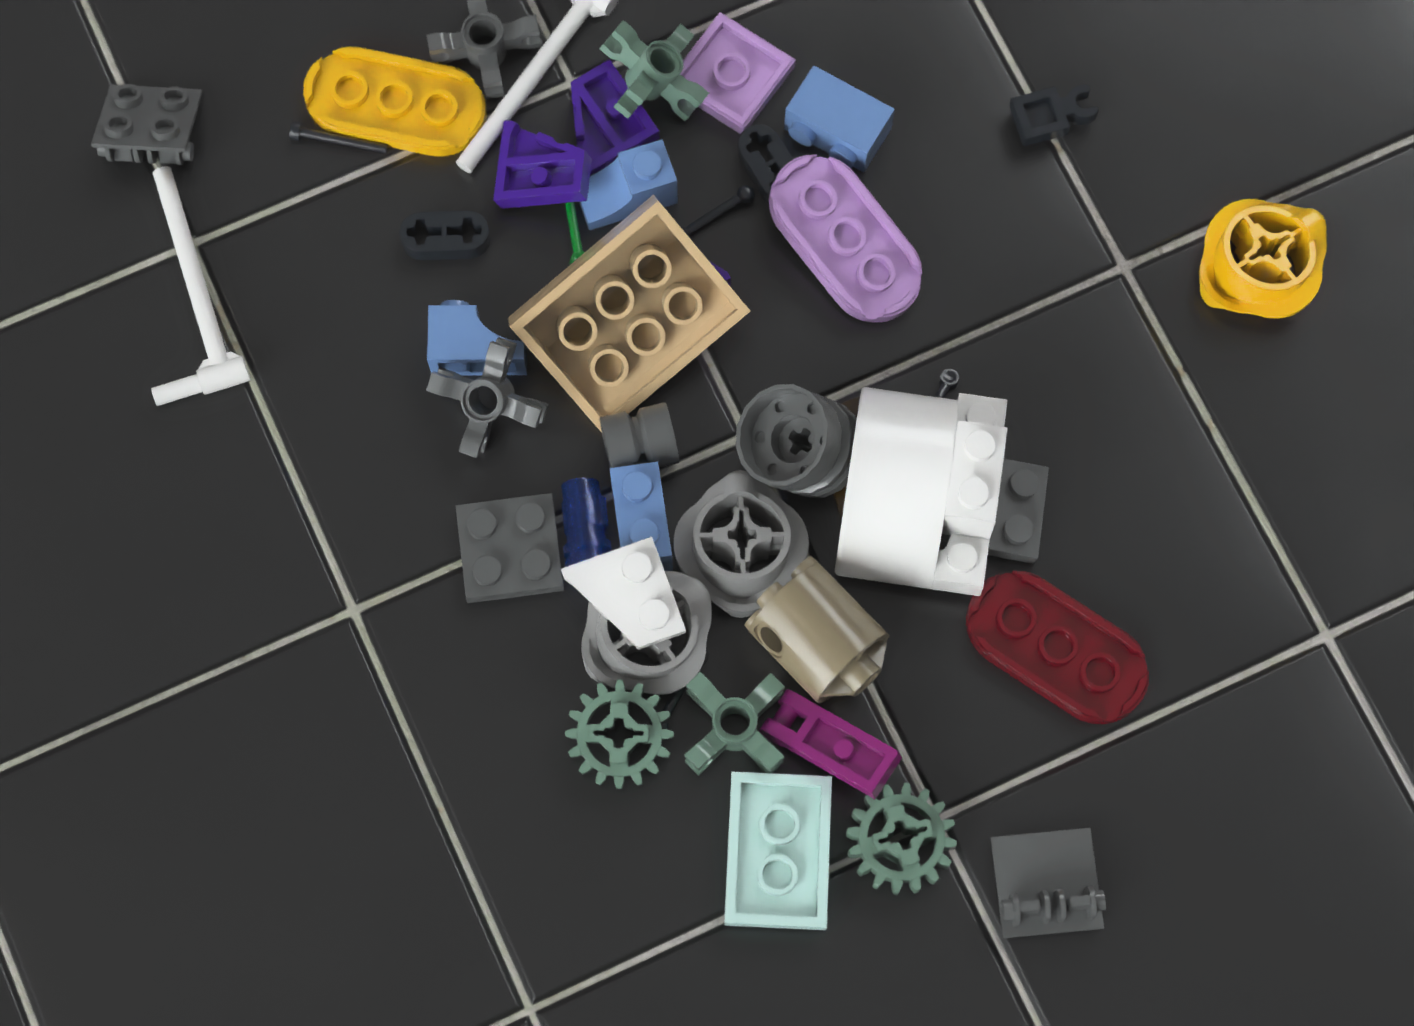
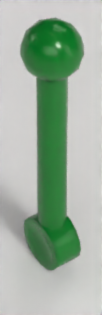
[565,202,585,265]

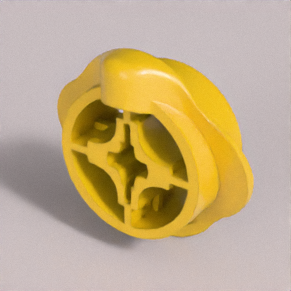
[1199,199,1327,319]

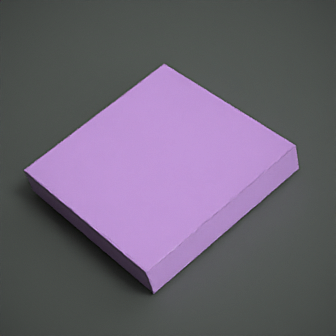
[680,12,796,134]

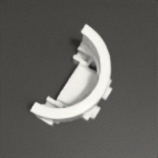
[835,387,1008,596]

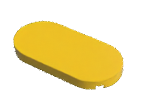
[303,47,487,156]

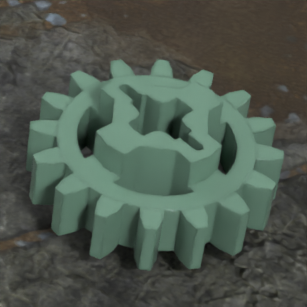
[565,679,674,789]
[846,783,957,895]

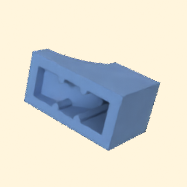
[579,139,678,231]
[427,300,527,376]

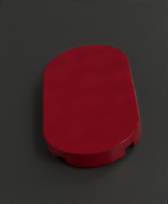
[966,571,1149,724]

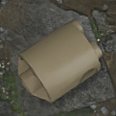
[744,556,890,704]

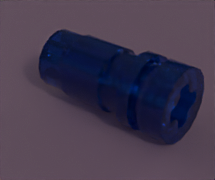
[561,478,612,567]

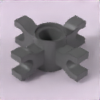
[426,0,541,100]
[426,337,549,458]

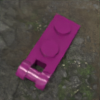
[759,689,902,799]

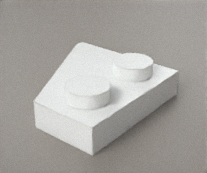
[561,537,686,650]

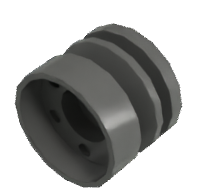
[735,384,857,498]

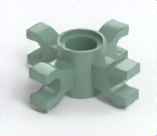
[600,20,709,121]
[685,672,785,776]

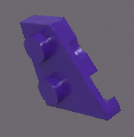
[571,59,660,176]
[493,120,592,209]

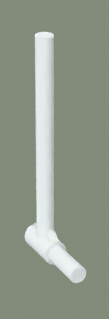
[456,0,618,173]
[151,166,251,406]

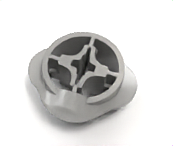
[673,470,809,618]
[581,571,712,695]

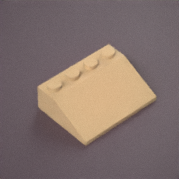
[508,194,750,431]

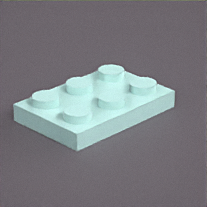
[724,772,832,930]

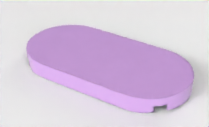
[769,155,922,323]

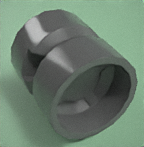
[599,402,679,468]

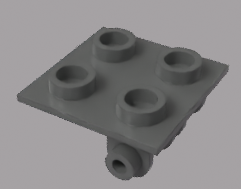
[91,84,202,165]
[990,828,1106,939]

